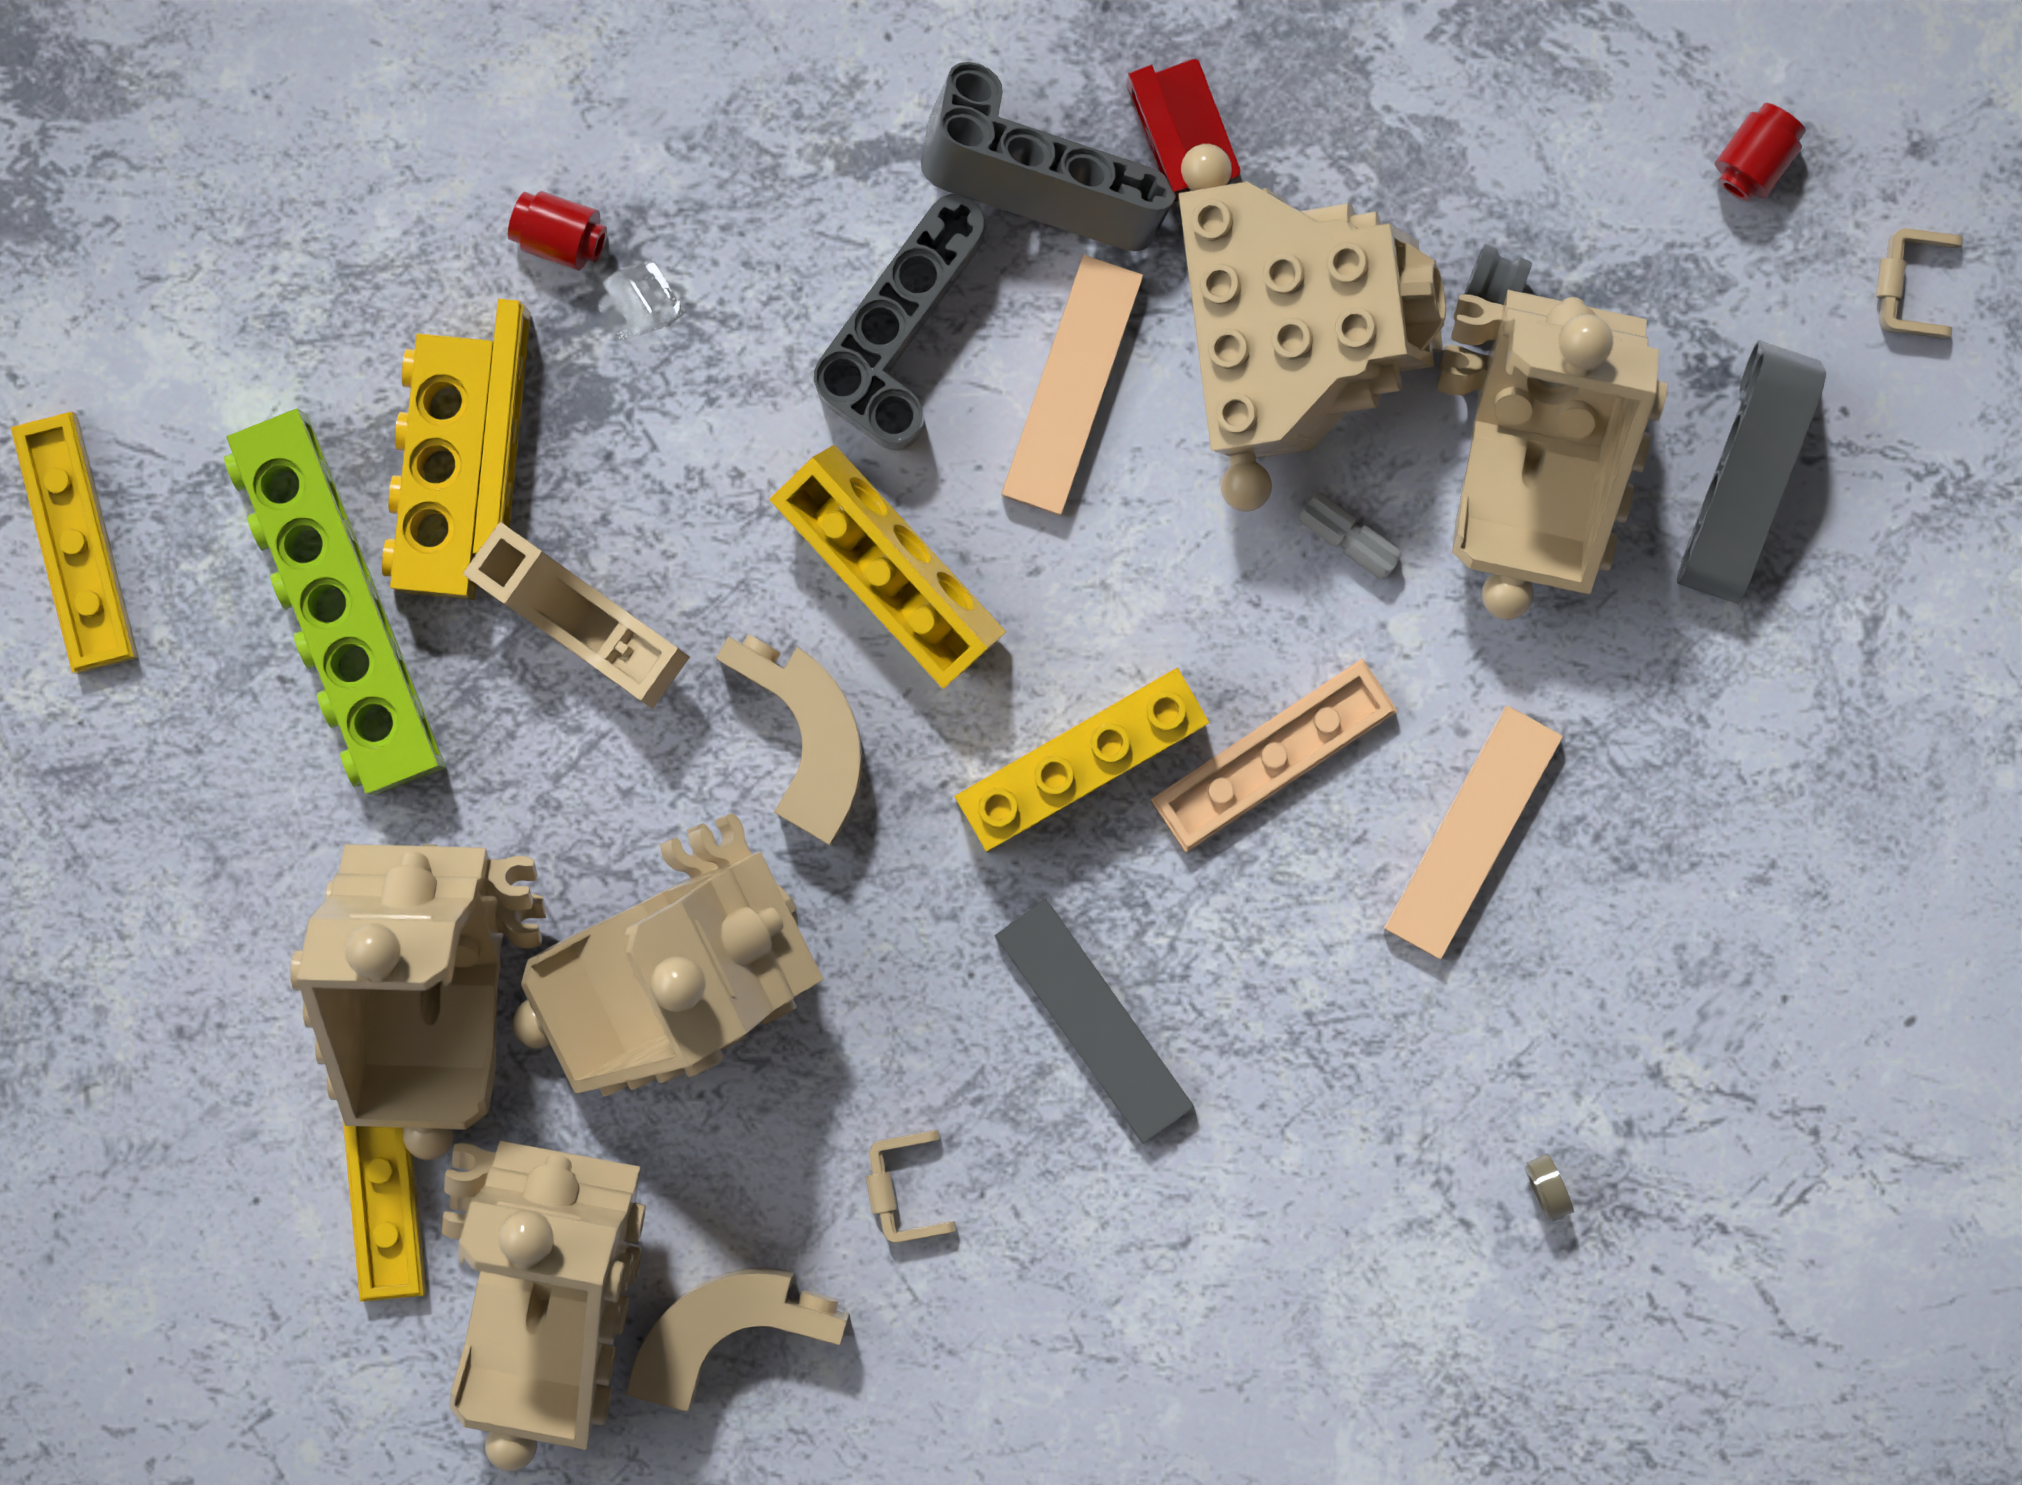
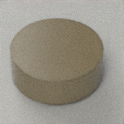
[1525,1153,1574,1221]

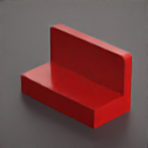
[1126,59,1241,202]

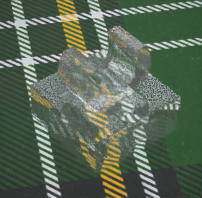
[597,260,686,341]

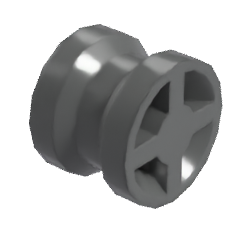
[1463,244,1532,305]

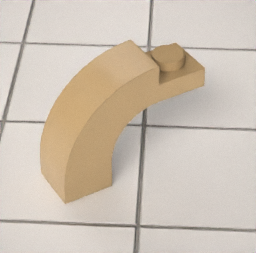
[463,522,690,709]
[715,634,862,846]
[625,1268,849,1412]

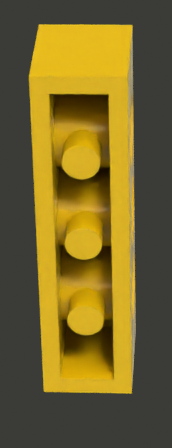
[382,333,493,600]
[769,444,1006,689]
[954,667,1210,853]

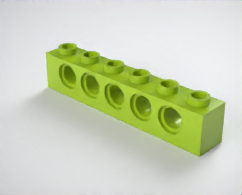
[224,408,447,796]

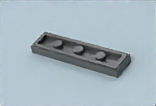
[994,899,1195,1144]

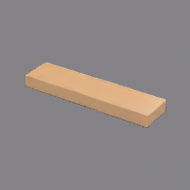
[1001,254,1143,516]
[1150,658,1397,853]
[1383,705,1563,960]

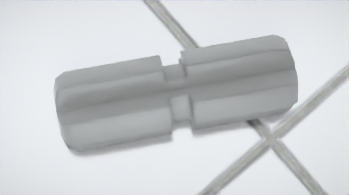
[1299,493,1402,579]

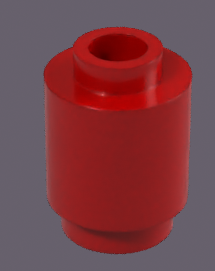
[1714,103,1806,202]
[507,191,607,271]

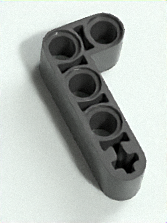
[921,62,1176,251]
[814,194,985,450]
[1677,340,1826,604]

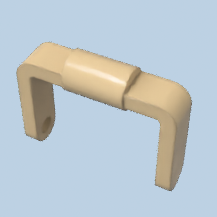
[1876,228,1963,338]
[865,1130,957,1242]

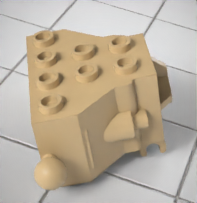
[1178,144,1446,512]
[1437,290,1668,620]
[513,813,824,1097]
[290,844,547,1160]
[442,1141,646,1471]

